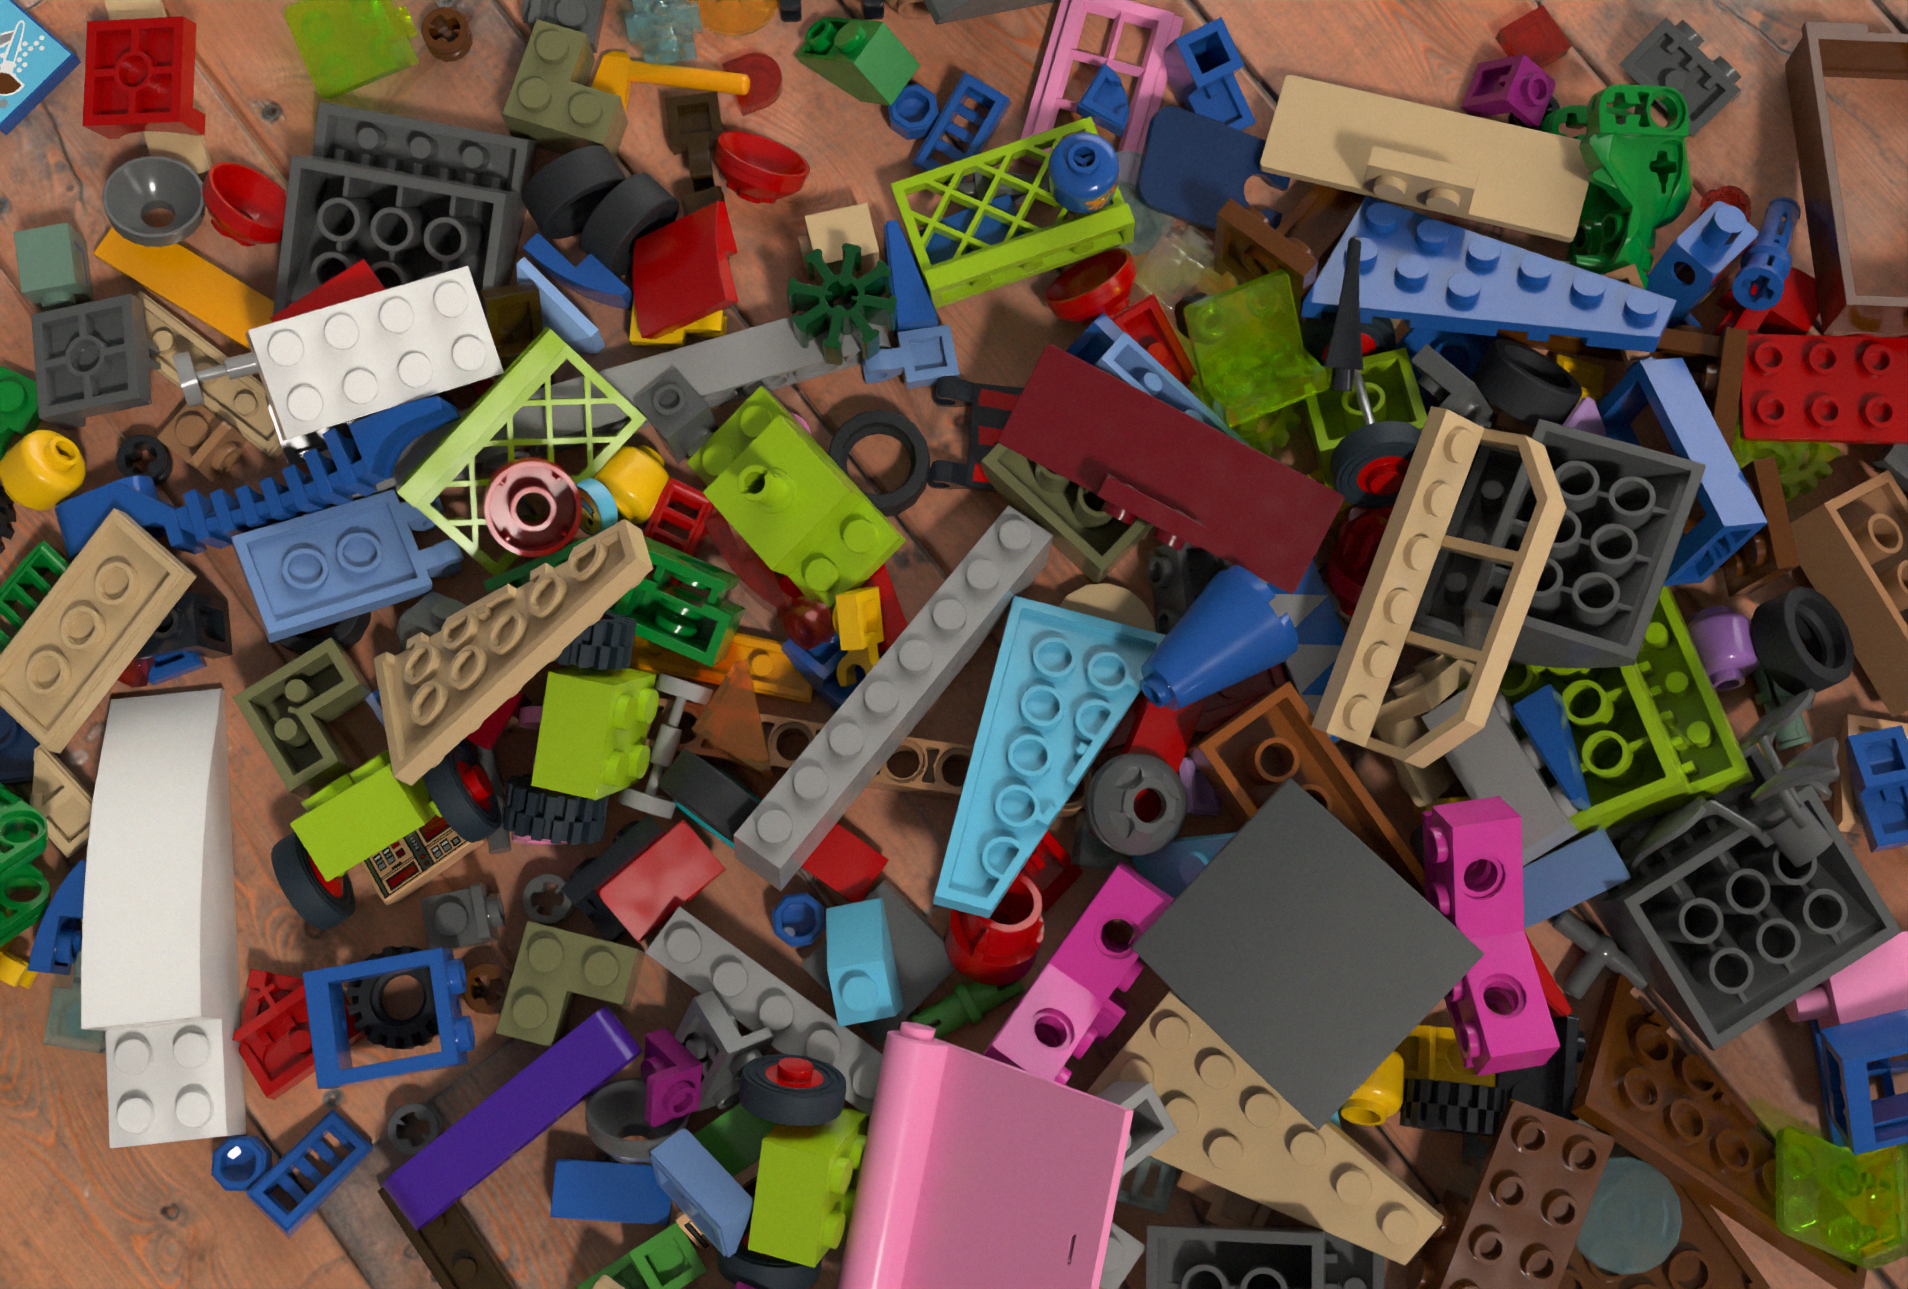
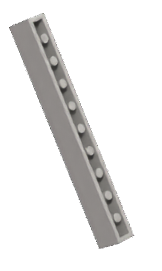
[645,906,1146,1289]

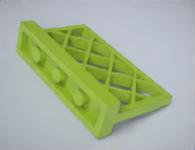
[890,116,1135,309]
[397,326,647,576]

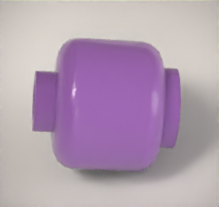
[1686,606,1760,691]

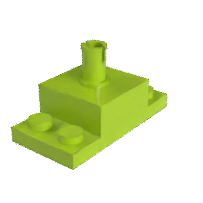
[687,386,907,617]

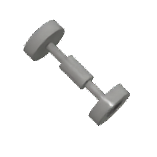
[172,351,259,408]
[618,673,713,819]

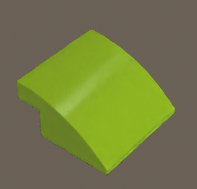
[1446,586,1755,840]

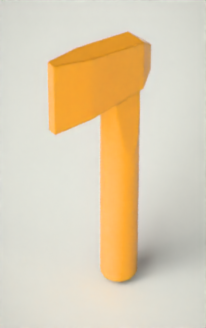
[591,51,750,113]

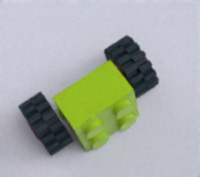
[500,610,659,845]

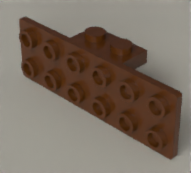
[1407,1098,1615,1289]

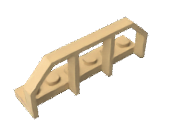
[1311,406,1567,768]

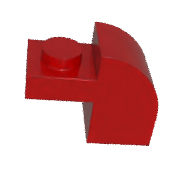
[1711,267,1820,336]

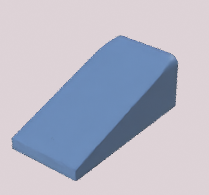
[1523,827,1631,928]

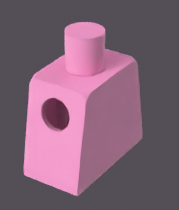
[1785,931,1908,1029]

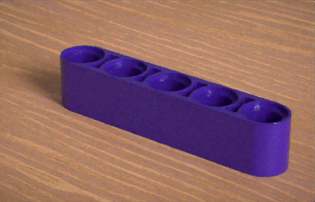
[381,1005,643,1231]

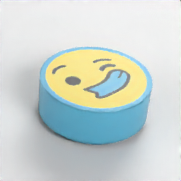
[575,478,618,536]

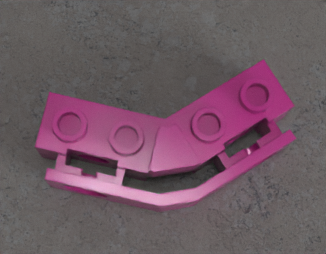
[1422,796,1560,1076]
[982,860,1174,1085]

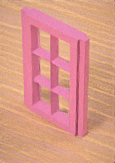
[1017,0,1184,190]

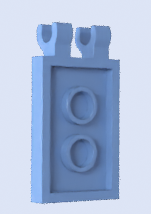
[231,489,464,643]

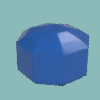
[887,84,939,140]
[772,893,826,948]
[211,1136,272,1191]

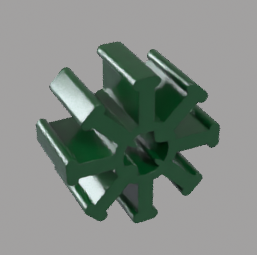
[787,243,897,365]

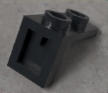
[131,591,233,662]

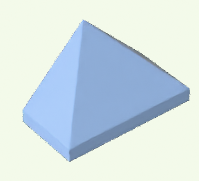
[516,257,605,354]

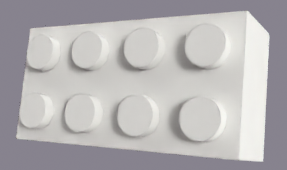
[245,266,504,441]

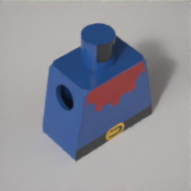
[1646,201,1759,327]

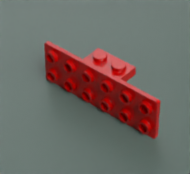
[1738,333,1908,445]

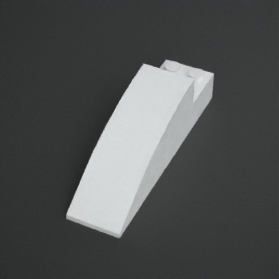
[81,688,247,1148]

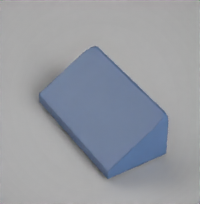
[650,1128,754,1258]

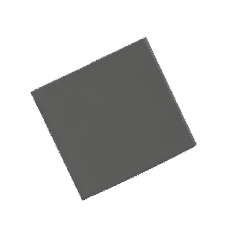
[801,880,955,1045]

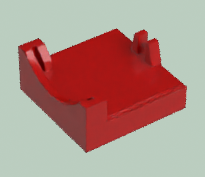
[83,16,206,139]

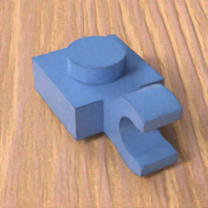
[862,324,960,389]

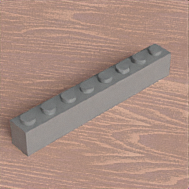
[733,505,1053,891]

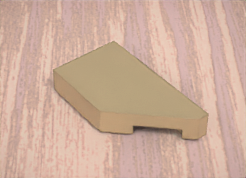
[30,744,93,858]

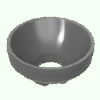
[102,156,206,247]
[1085,753,1187,856]
[585,1077,690,1165]

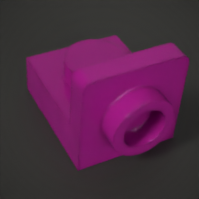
[1460,54,1555,127]
[641,1028,702,1127]

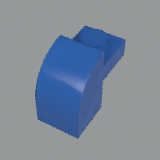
[1165,17,1256,131]

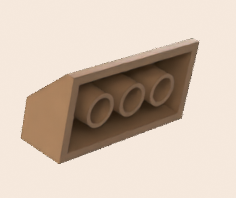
[1790,470,1908,717]

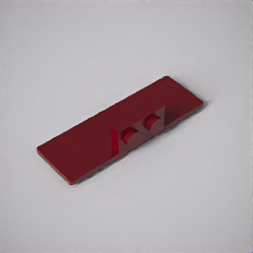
[998,344,1344,594]

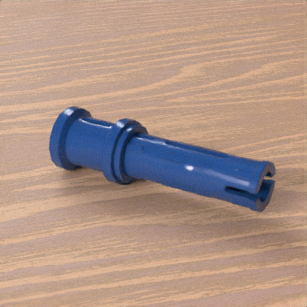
[1732,197,1801,311]

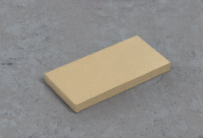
[0,508,197,754]

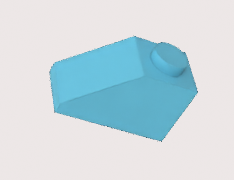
[826,897,904,1027]

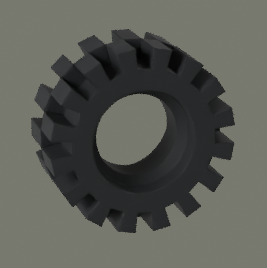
[347,945,439,1049]
[1399,1078,1507,1137]

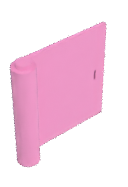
[837,1022,1134,1289]

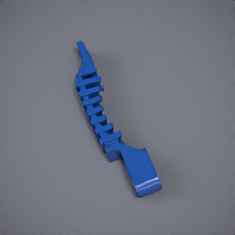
[55,396,461,563]

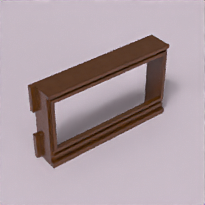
[1785,21,1908,335]

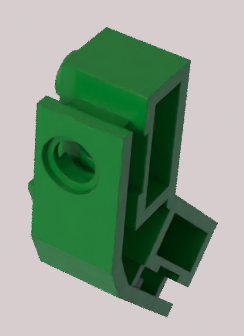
[483,535,745,667]

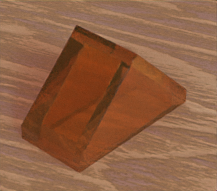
[691,659,774,779]

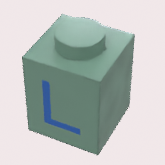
[13,222,94,311]

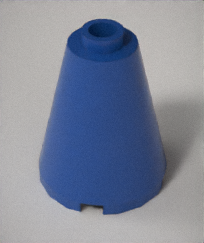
[1140,565,1298,711]

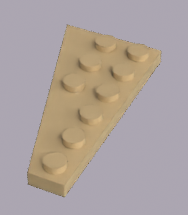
[373,519,653,786]
[1085,989,1444,1265]

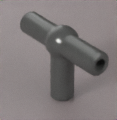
[1551,910,1648,1000]

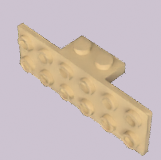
[1260,75,1590,242]

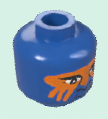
[1048,132,1119,214]

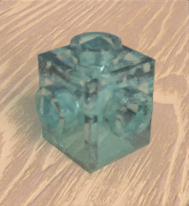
[624,0,703,64]

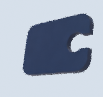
[1135,106,1290,233]

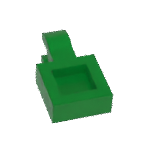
[0,366,41,462]

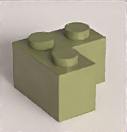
[502,19,628,159]
[233,637,373,799]
[496,921,645,1047]

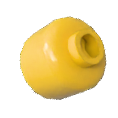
[0,430,86,511]
[592,445,669,525]
[1339,1050,1407,1126]

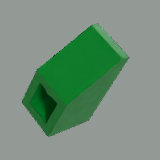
[794,16,920,106]

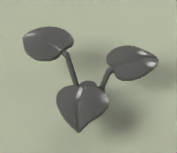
[1629,688,1840,877]

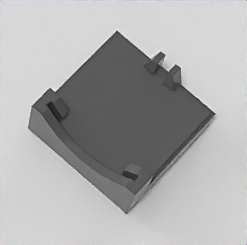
[31,294,161,430]

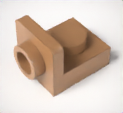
[156,403,247,482]

